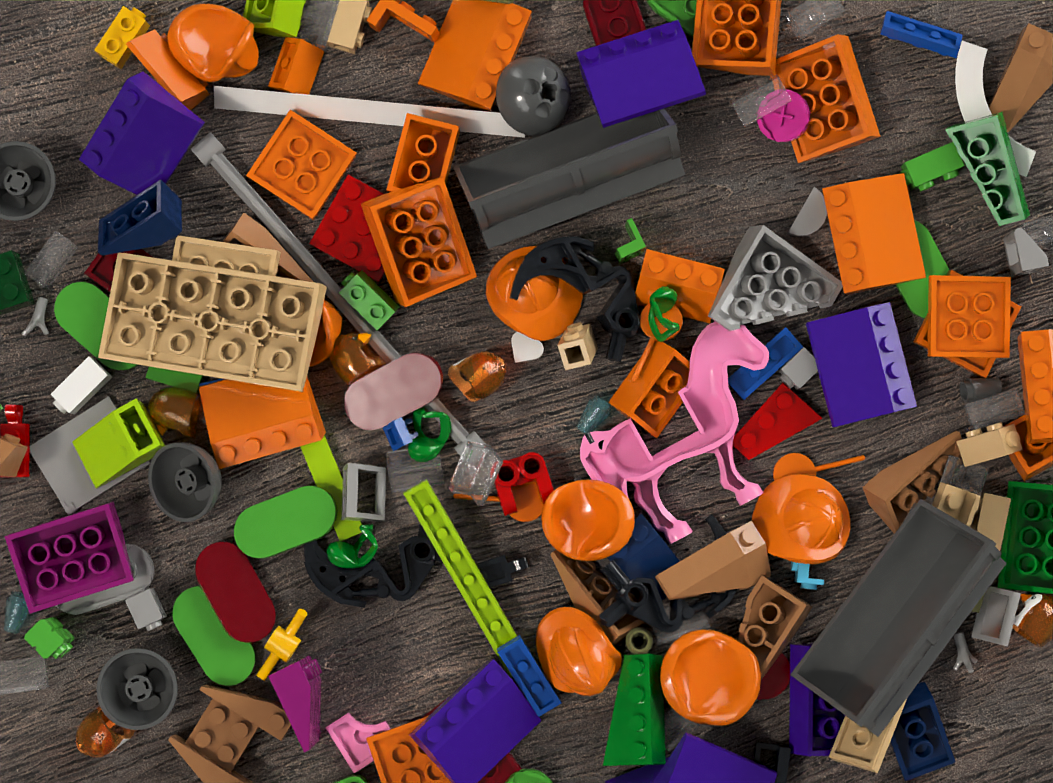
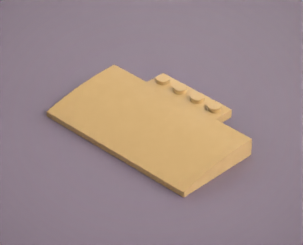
[98,235,327,392]

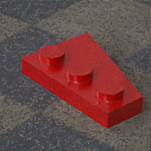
[733,383,823,460]

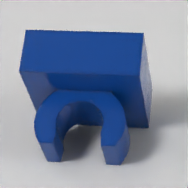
[382,417,418,451]

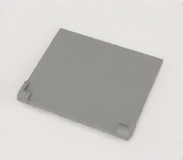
[29,396,151,515]

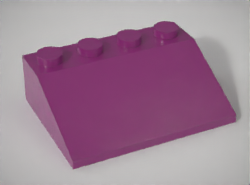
[4,501,134,614]
[268,655,323,752]

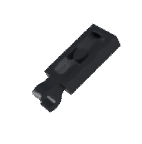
[460,555,529,597]

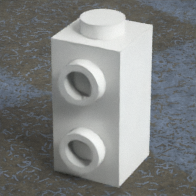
[51,356,112,415]

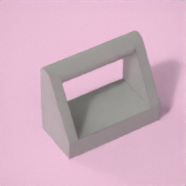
[1003,228,1049,277]
[342,463,386,522]
[971,586,1021,647]

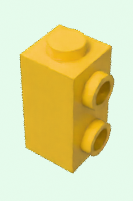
[94,6,150,69]

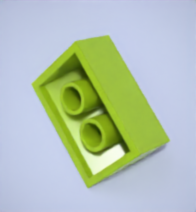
[243,0,306,37]

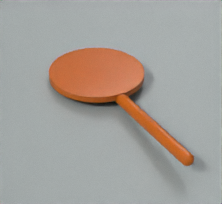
[631,304,683,382]
[773,453,865,481]
[453,482,544,522]

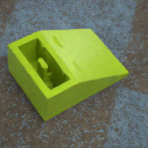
[72,398,166,489]

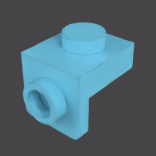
[791,561,824,590]

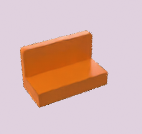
[268,37,324,95]

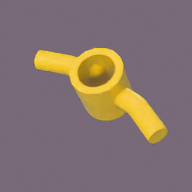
[256,609,307,681]

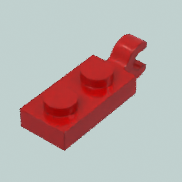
[0,405,30,477]

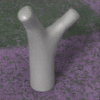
[22,297,49,336]
[953,632,978,673]

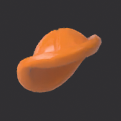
[486,246,583,341]
[752,474,851,564]
[660,630,761,726]

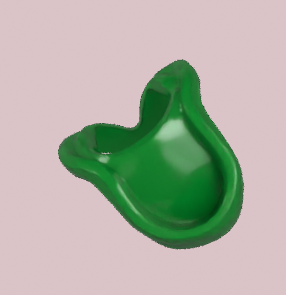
[648,286,680,342]
[408,408,451,462]
[327,524,378,568]

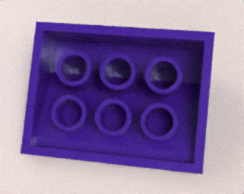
[576,20,706,128]
[79,71,205,195]
[806,302,917,428]
[789,644,845,756]
[409,659,542,783]
[653,732,777,783]

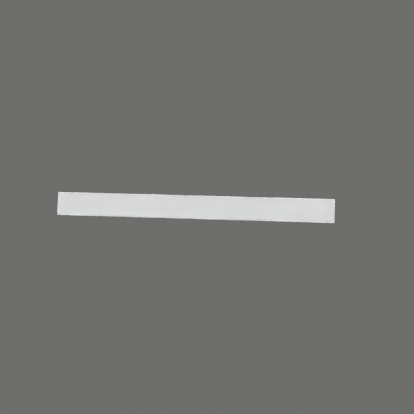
[214,86,525,138]

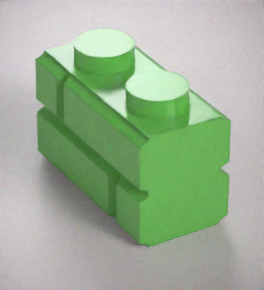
[24,617,75,659]

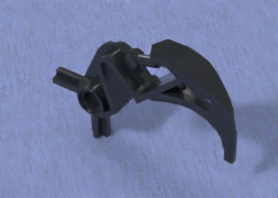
[509,237,650,362]
[598,514,737,633]
[304,524,442,608]

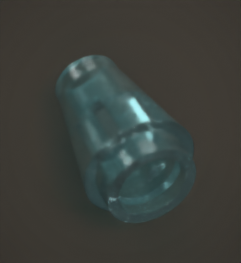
[576,395,613,434]
[3,591,29,633]

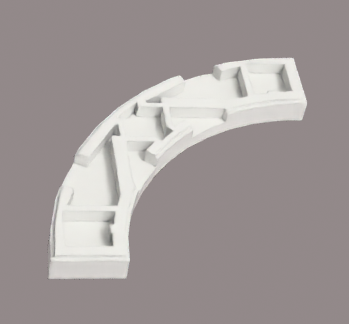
[955,40,1036,177]

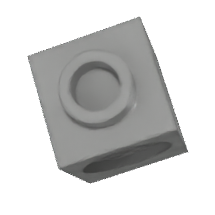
[779,347,818,390]
[125,588,167,631]

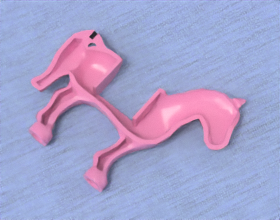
[580,321,769,545]

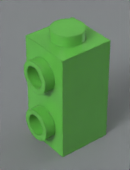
[900,142,965,192]
[339,270,400,330]

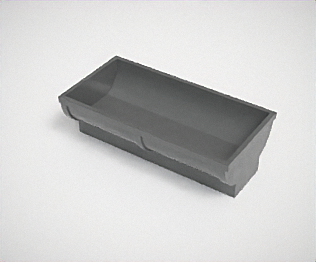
[453,108,685,249]
[790,499,1007,737]

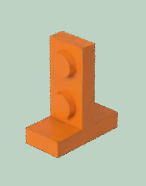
[366,0,440,43]

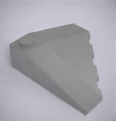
[708,225,843,331]

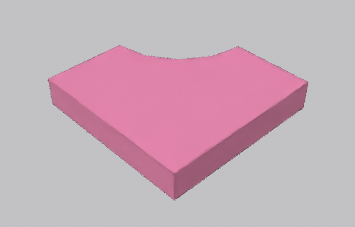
[325,713,391,773]

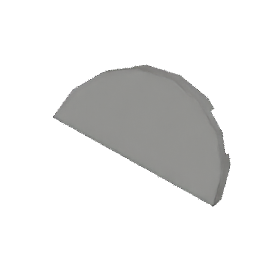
[787,187,827,237]

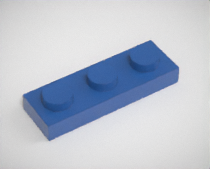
[880,11,963,58]
[728,327,803,401]
[497,635,562,717]

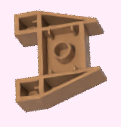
[168,684,292,783]

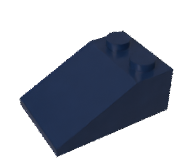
[98,180,182,256]
[607,514,680,601]
[890,681,956,781]

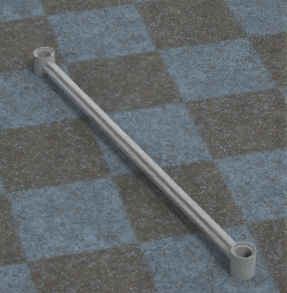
[191,132,490,466]

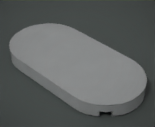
[56,544,154,615]

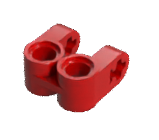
[492,452,554,516]

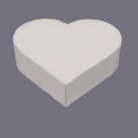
[511,332,544,363]

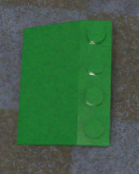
[998,481,1053,594]

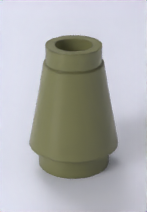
[626,628,653,654]

